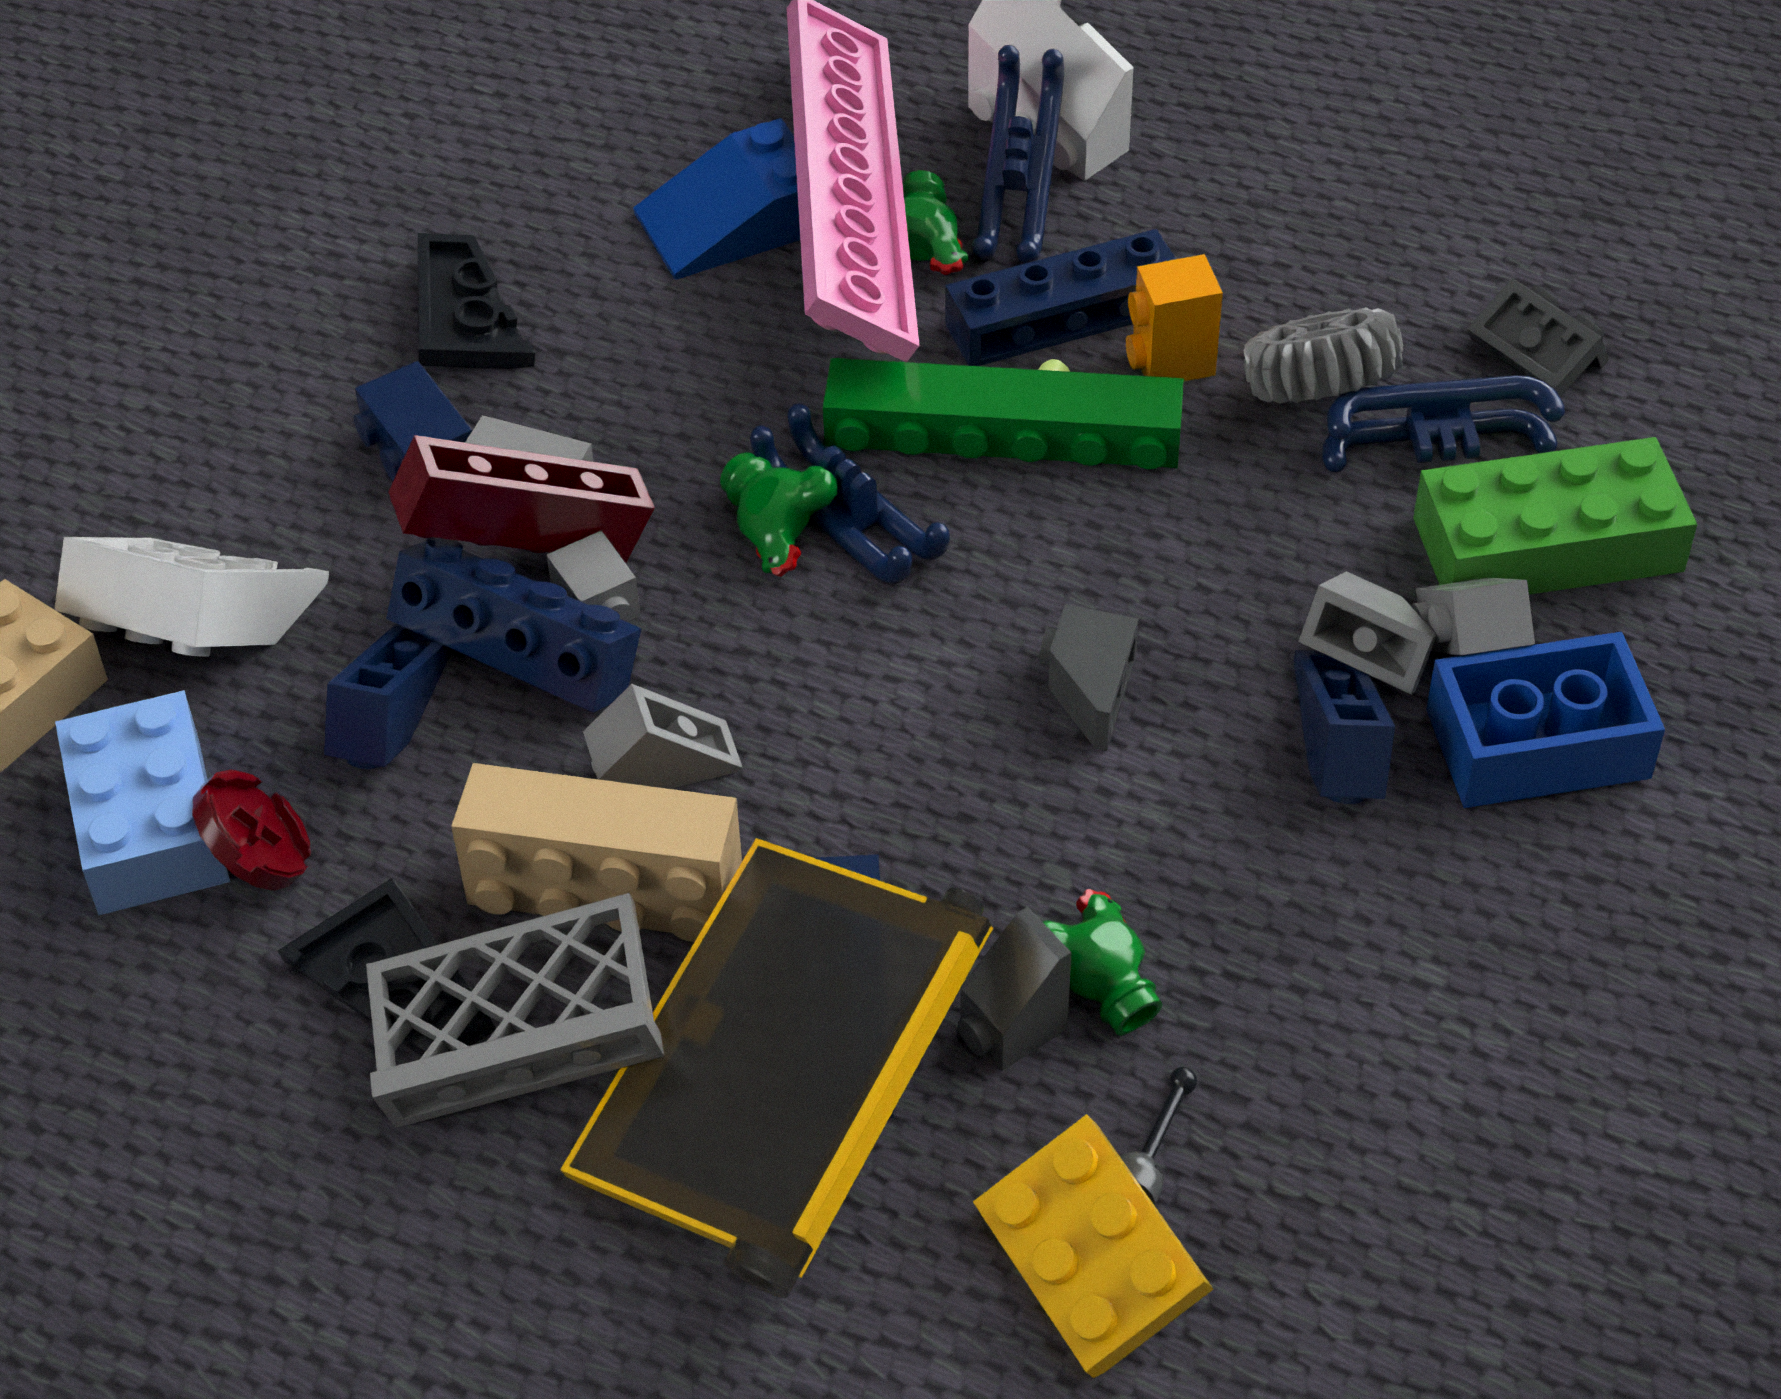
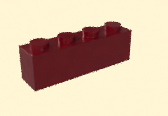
[388,435,655,563]

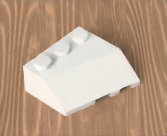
[968,0,1134,181]
[55,537,329,657]

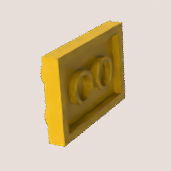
[973,1114,1214,1378]

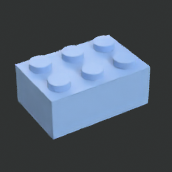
[55,690,230,915]

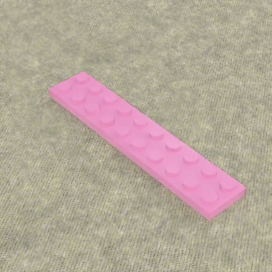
[787,0,919,363]

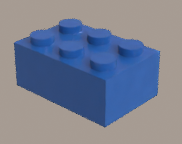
[1426,631,1665,808]

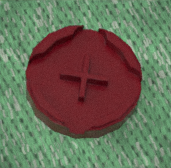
[192,769,311,891]

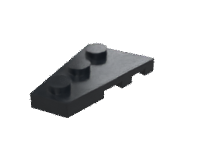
[417,233,535,369]
[277,877,496,1057]

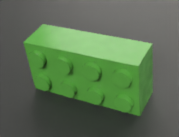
[1413,437,1697,595]

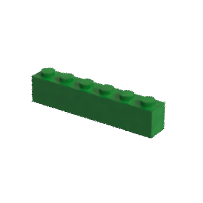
[823,358,1184,469]

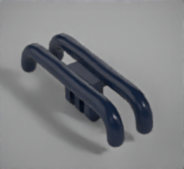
[972,45,1064,264]
[1322,375,1565,472]
[750,403,950,584]

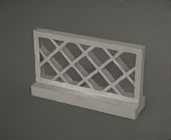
[366,893,664,1127]

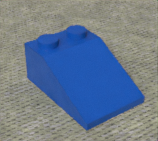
[633,118,800,280]

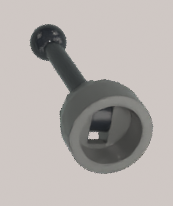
[1120,1067,1197,1206]

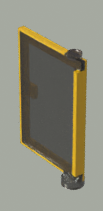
[560,838,993,1298]

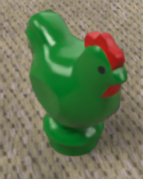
[902,170,968,275]
[720,453,837,577]
[1043,889,1163,1036]

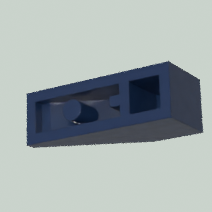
[324,623,453,769]
[1294,650,1395,804]

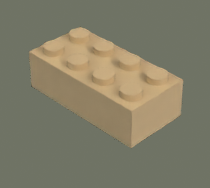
[0,579,108,773]
[451,763,742,942]

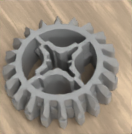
[1243,307,1403,404]

